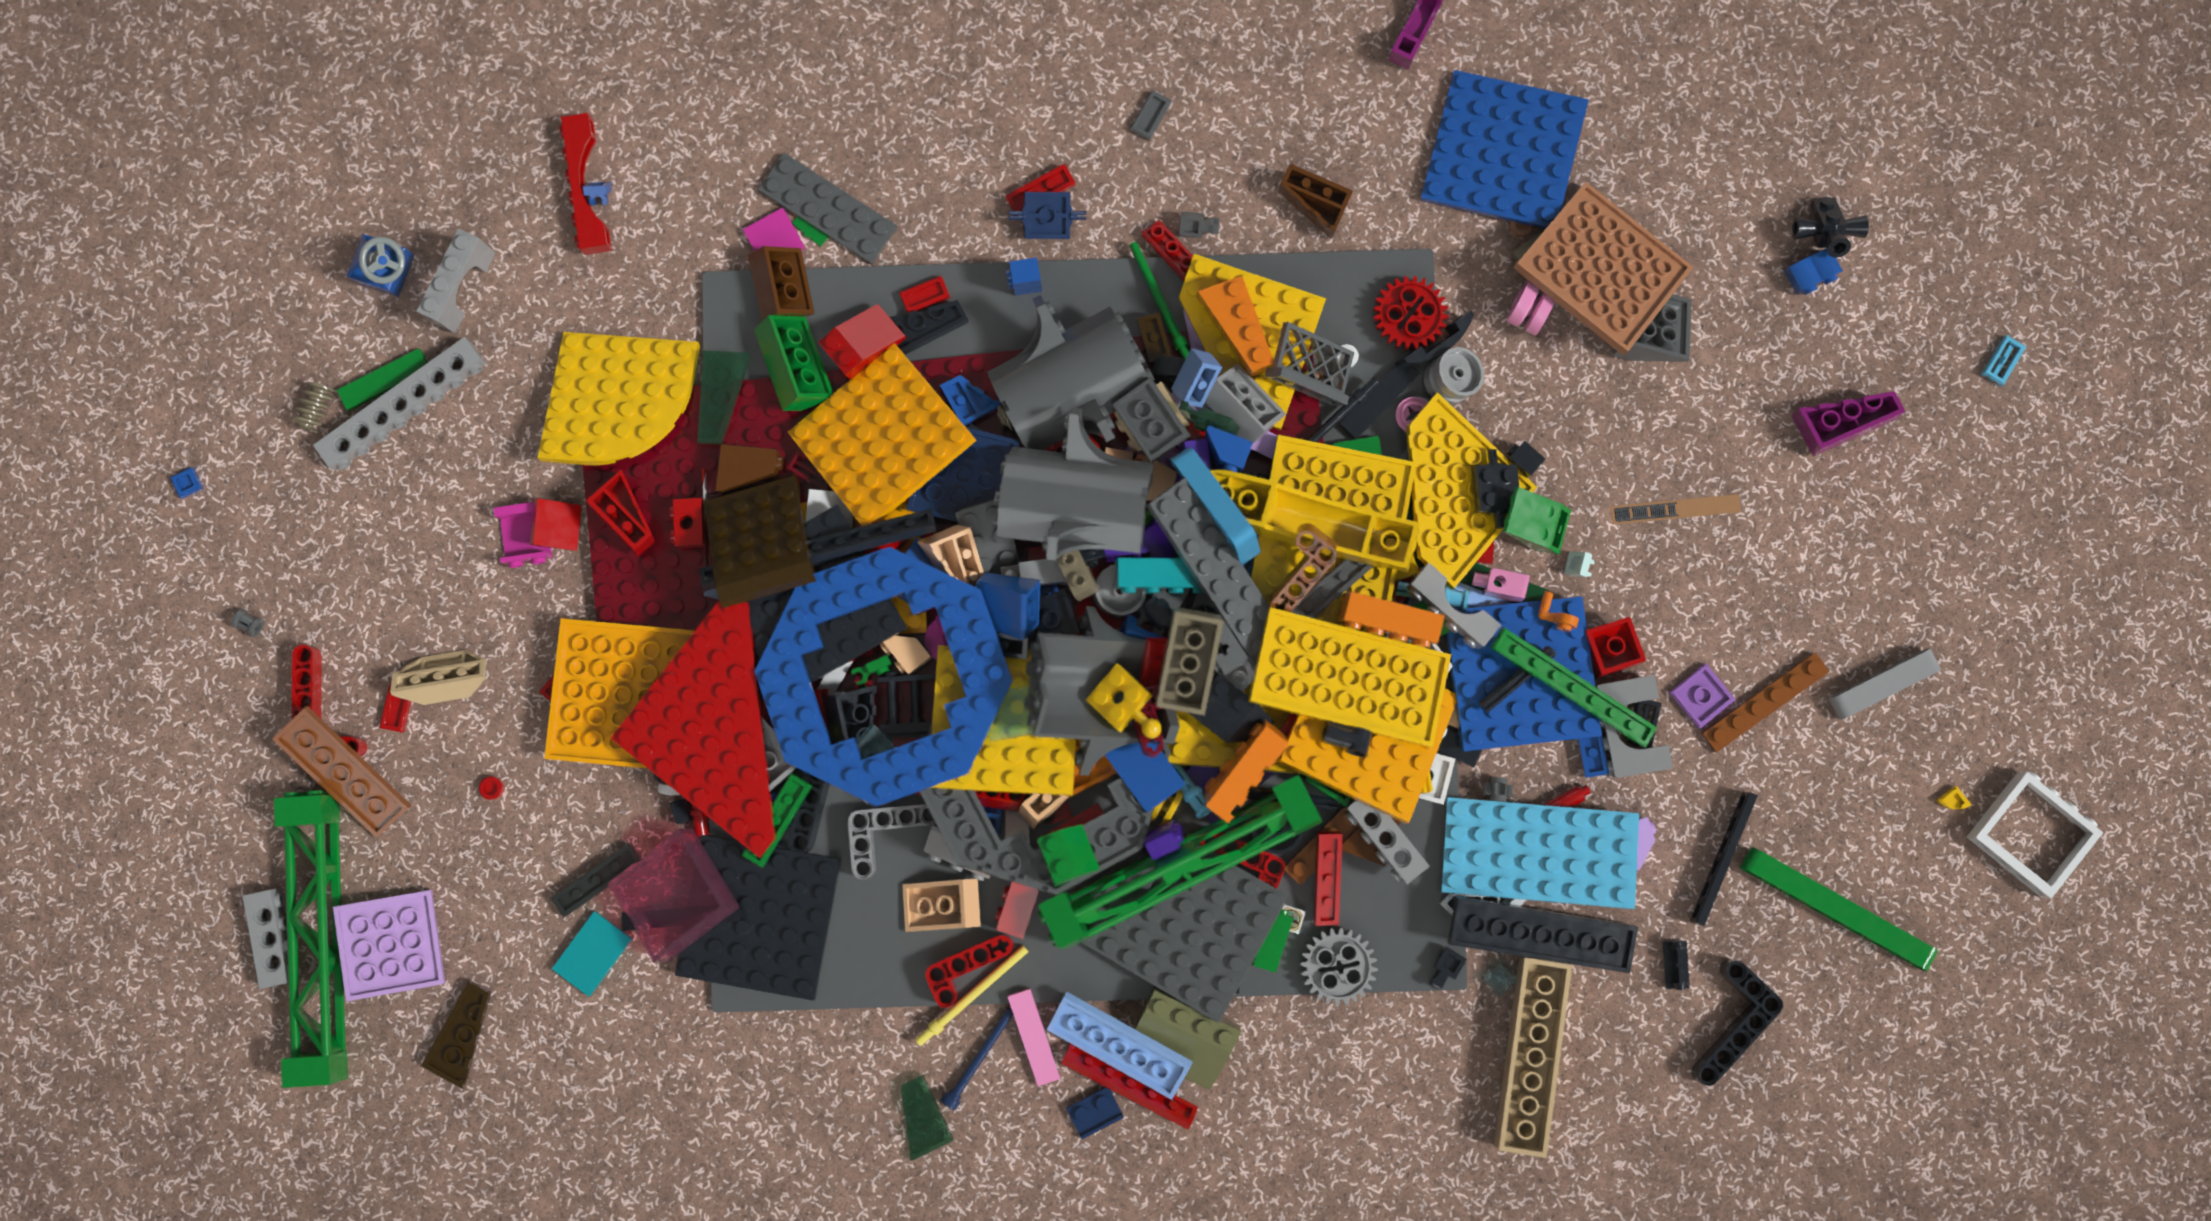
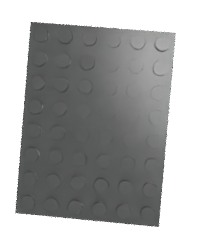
[1073,820,1289,1023]

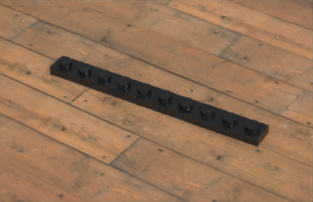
[699,509,936,591]

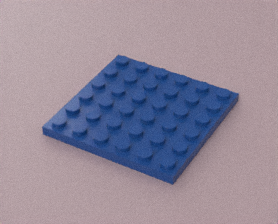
[1420,70,1589,229]
[1446,596,1602,752]

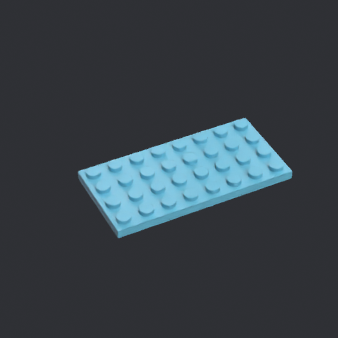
[1441,797,1639,909]

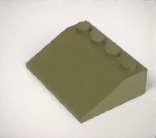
[1134,986,1241,1090]

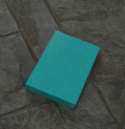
[552,911,633,997]

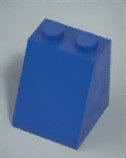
[975,573,1041,640]

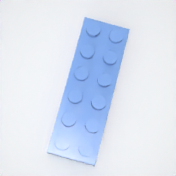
[1047,992,1193,1100]

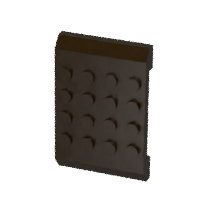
[704,473,816,608]

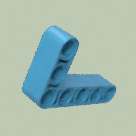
[1170,446,1261,565]

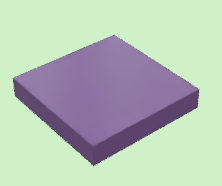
[1668,663,1736,729]

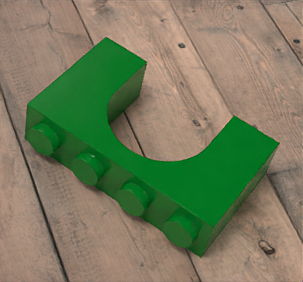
[1252,909,1294,973]

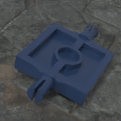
[1008,192,1086,239]

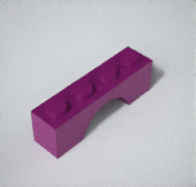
[1388,0,1444,70]

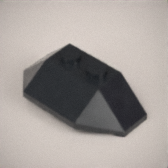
[1189,671,1274,744]

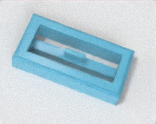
[1980,335,2026,387]

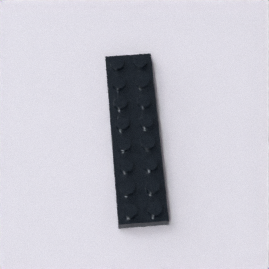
[1447,896,1639,973]

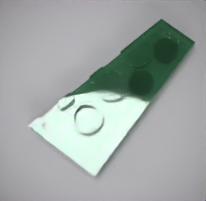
[697,351,751,445]

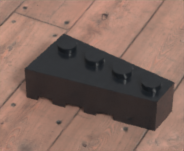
[822,685,877,760]

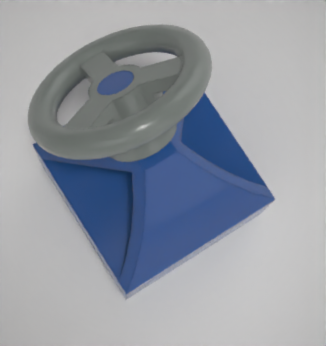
[346,234,414,297]

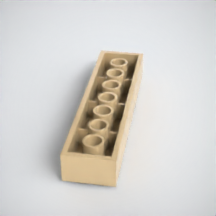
[1494,956,1572,1158]

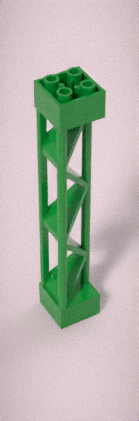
[274,791,348,1088]

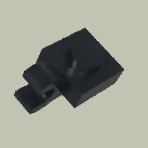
[1430,946,1467,990]

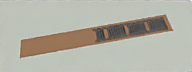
[1610,494,1741,525]

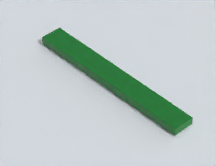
[1490,628,1657,748]

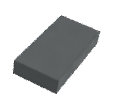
[1130,90,1172,141]

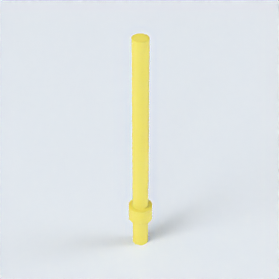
[915,945,1029,1046]

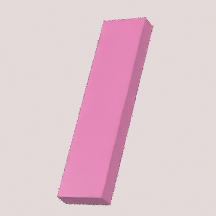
[1008,988,1060,1086]

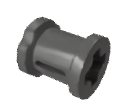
[231,609,265,638]

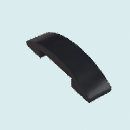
[1394,311,1474,367]

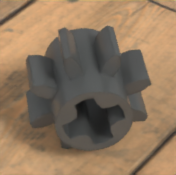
[1483,777,1513,802]

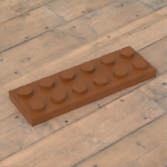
[272,706,412,838]

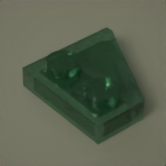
[1178,400,1240,436]

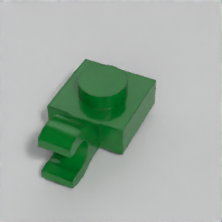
[851,655,893,686]

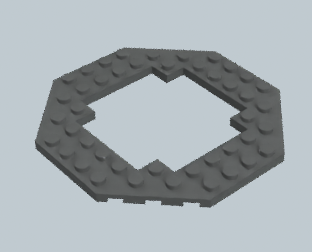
[919,641,1170,895]

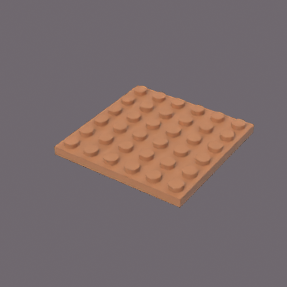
[1514,182,1694,356]

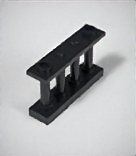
[878,672,936,735]

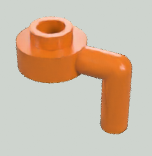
[1538,591,1579,632]

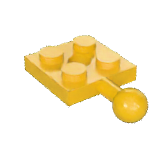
[1086,663,1161,738]

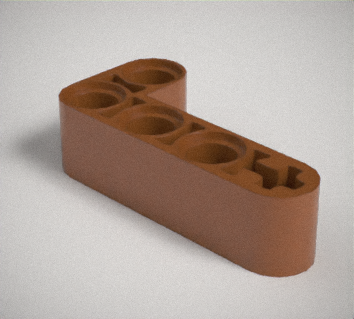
[1269,523,1337,613]

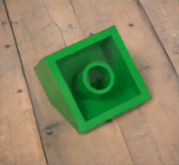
[1037,824,1100,887]

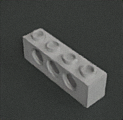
[1345,800,1430,884]
[242,889,288,989]

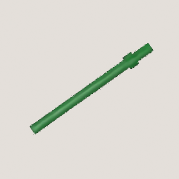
[1129,242,1189,359]

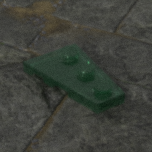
[900,1074,954,1162]

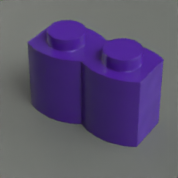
[1144,820,1185,860]

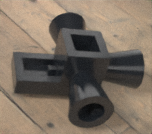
[1792,197,1869,258]

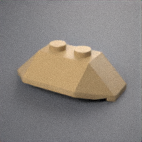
[390,650,486,705]

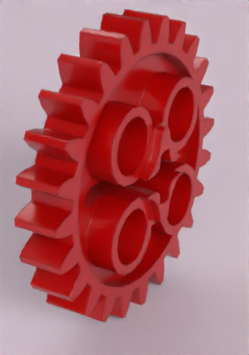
[1373,276,1449,351]

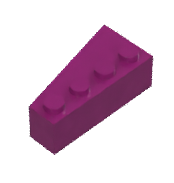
[1792,391,1906,457]

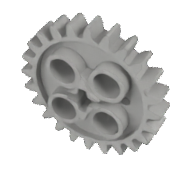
[1300,927,1378,1006]

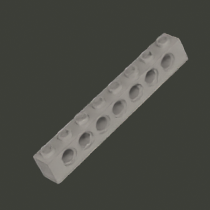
[313,337,487,471]

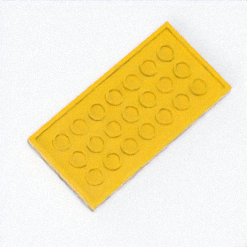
[1248,607,1451,748]

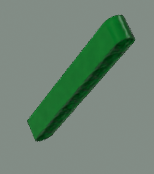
[1739,847,1938,972]

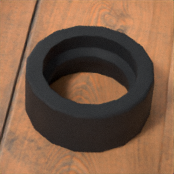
[1153,356,1186,384]

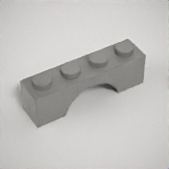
[1406,563,1502,649]

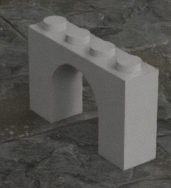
[416,228,496,333]
[1597,675,1673,778]

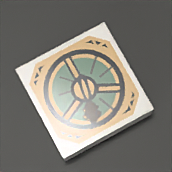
[1282,905,1306,934]

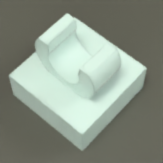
[1564,551,1595,577]

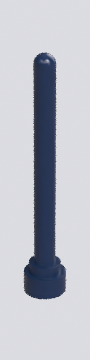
[940,1008,1013,1111]

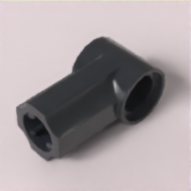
[1321,721,1372,757]

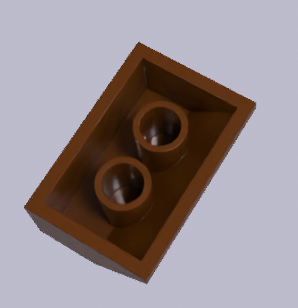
[748,246,815,322]

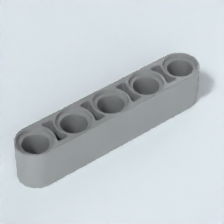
[1828,648,1941,720]

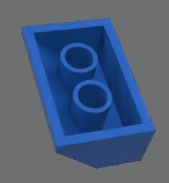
[1204,425,1253,473]

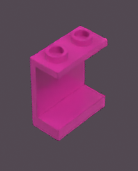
[494,502,553,568]

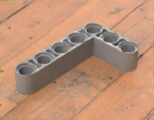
[848,804,937,879]

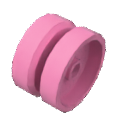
[1506,279,1555,336]

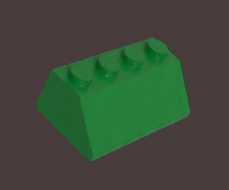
[754,315,833,411]

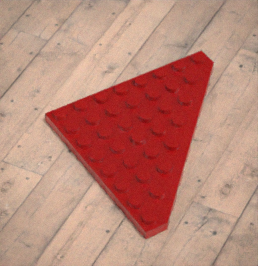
[610,601,776,858]

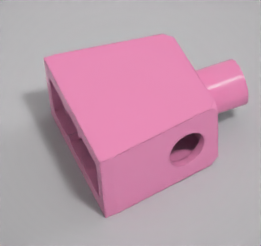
[1472,568,1530,603]

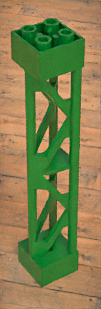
[1038,775,1322,949]

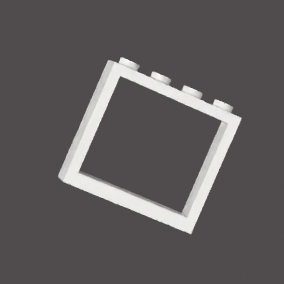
[1967,771,2103,899]

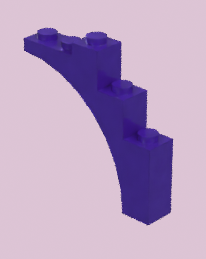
[1102,439,1211,562]

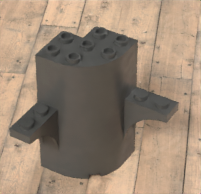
[987,295,1155,450]
[993,407,1154,561]
[1024,606,1180,775]

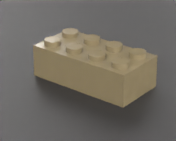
[1155,607,1224,715]

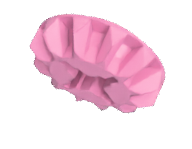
[1395,397,1427,432]

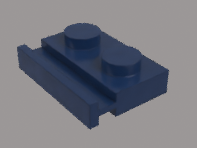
[1066,1087,1124,1140]

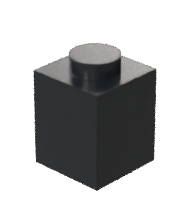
[1506,441,1546,478]

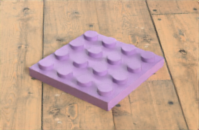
[333,890,446,1002]

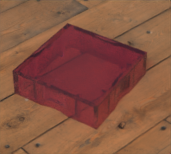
[608,828,740,963]

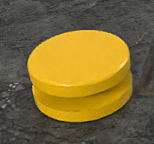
[1150,789,1184,826]

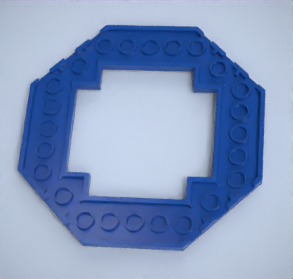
[755,547,1013,806]

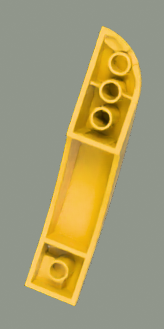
[1210,470,1420,572]

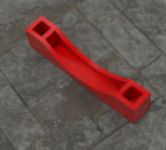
[559,113,612,255]

